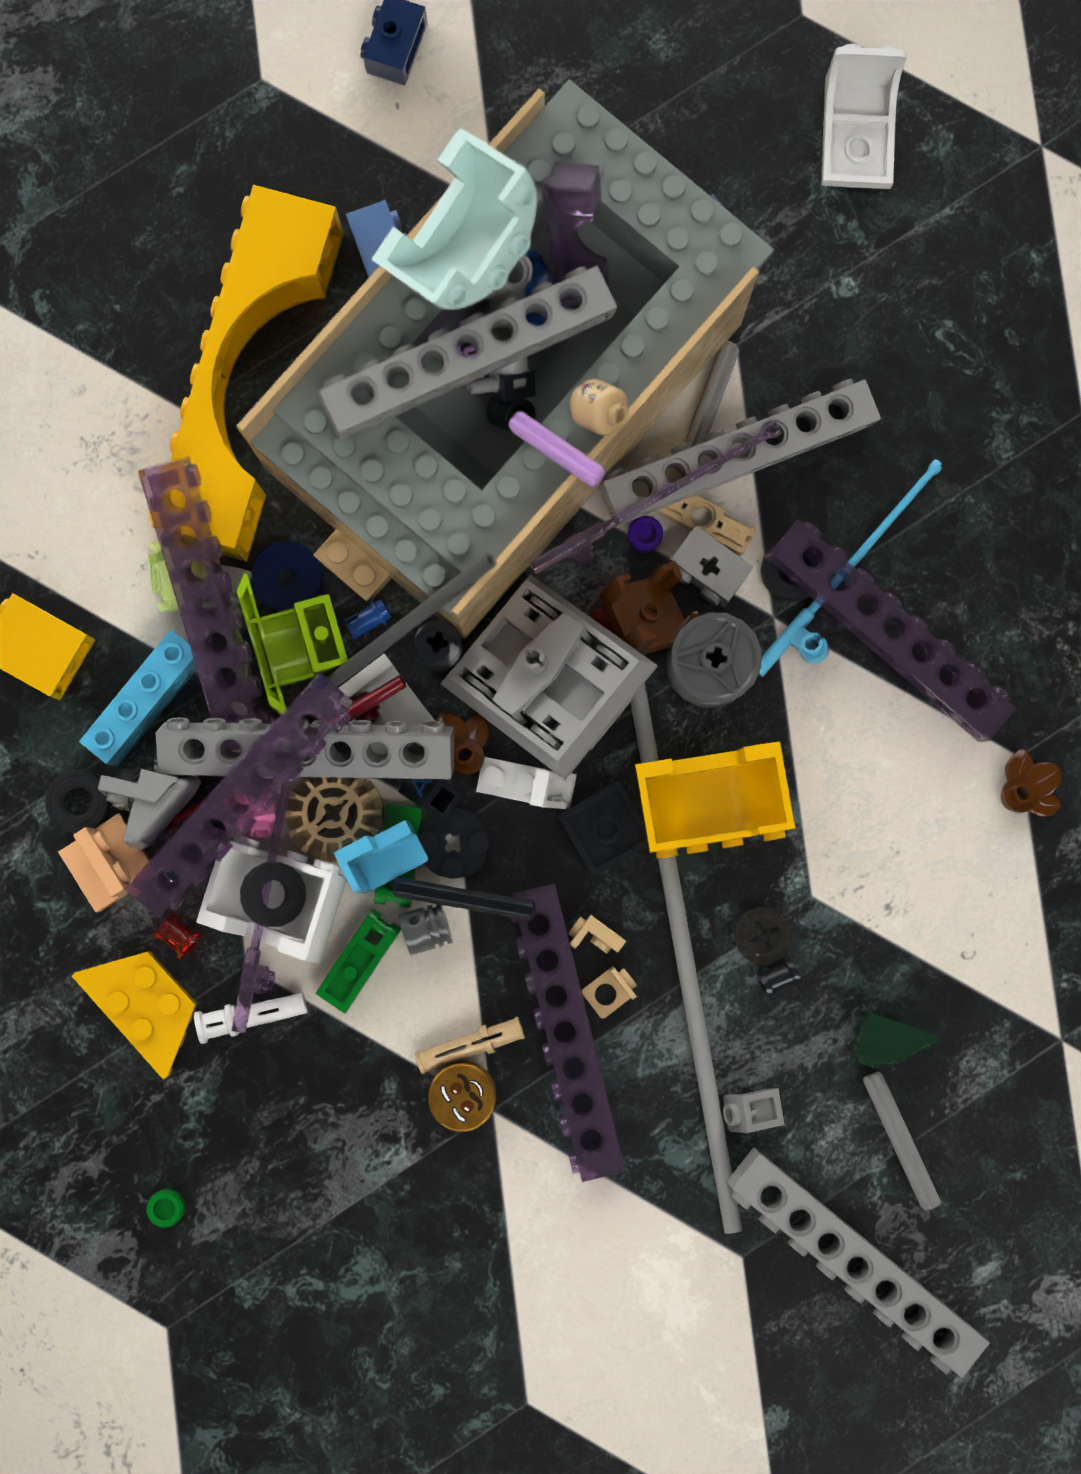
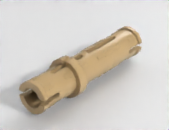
[415,1016,525,1074]

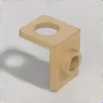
[582,966,637,1019]

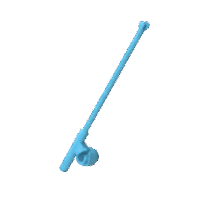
[758,459,942,677]

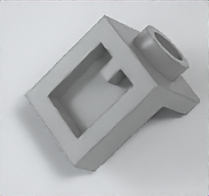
[723,1088,784,1133]

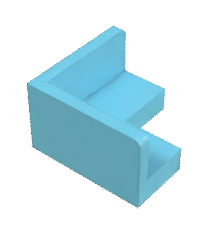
[334,820,429,894]

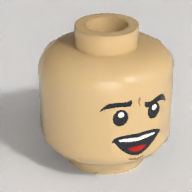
[570,379,628,436]

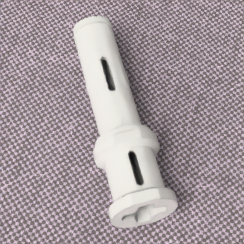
[194,993,308,1044]

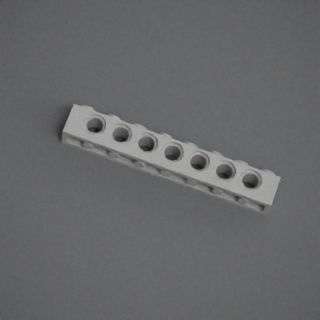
[319,266,617,441]
[599,378,881,527]
[156,717,454,779]
[726,1147,990,1378]

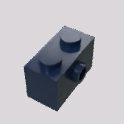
[360,0,428,86]

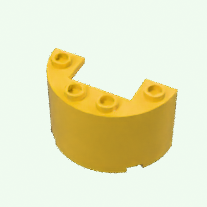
[635,741,795,859]

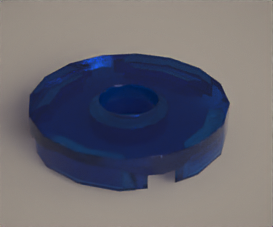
[251,542,323,612]

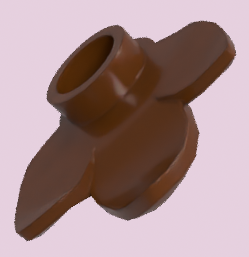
[421,712,489,775]
[1000,749,1062,817]

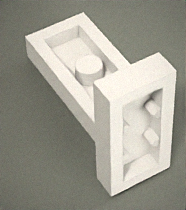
[476,757,577,809]

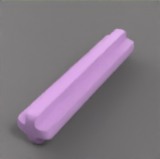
[509,412,605,487]

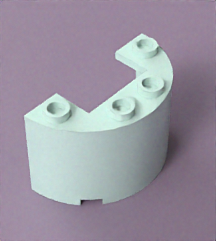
[371,127,537,309]

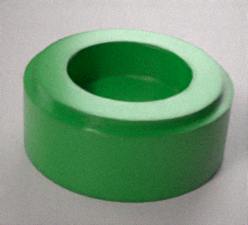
[146,1189,185,1228]

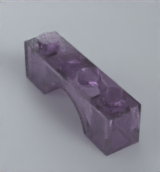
[542,162,609,308]

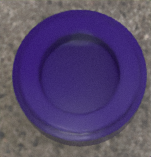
[628,516,663,553]

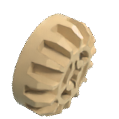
[285,777,384,862]

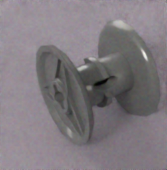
[666,613,762,708]

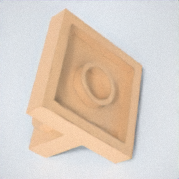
[58,813,160,912]

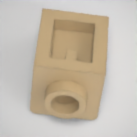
[568,915,626,953]

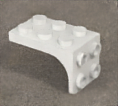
[821,44,907,189]

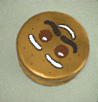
[428,1061,496,1132]

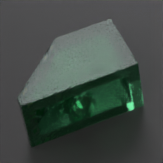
[850,1010,940,1069]

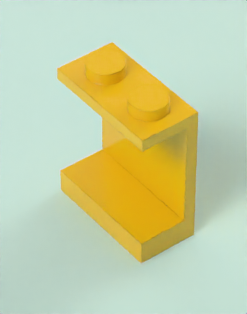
[0,593,96,701]

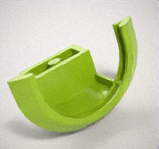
[237,573,348,718]

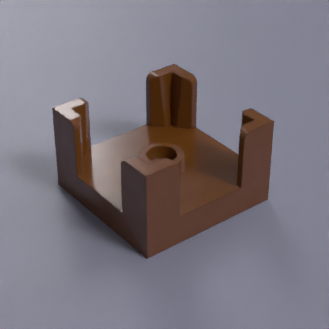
[599,562,700,655]

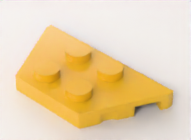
[72,951,198,1080]

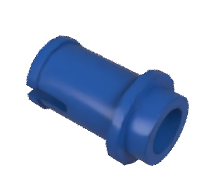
[344,599,392,640]

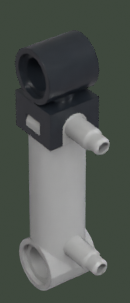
[467,255,536,435]

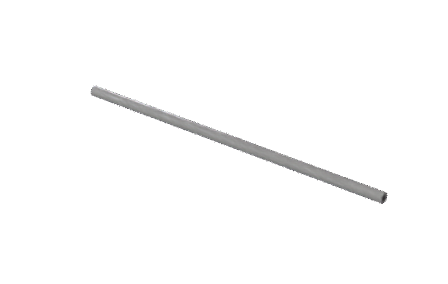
[630,683,742,1234]

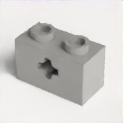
[669,525,753,607]

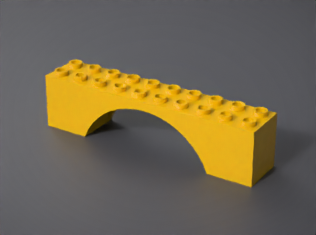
[149,185,344,562]

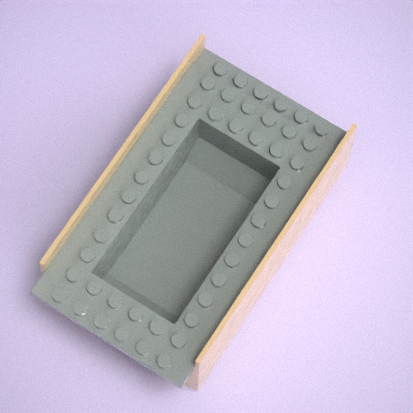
[237,79,774,640]

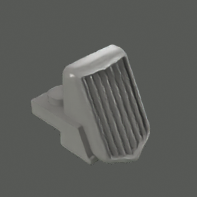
[98,769,201,850]

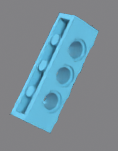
[79,630,207,767]

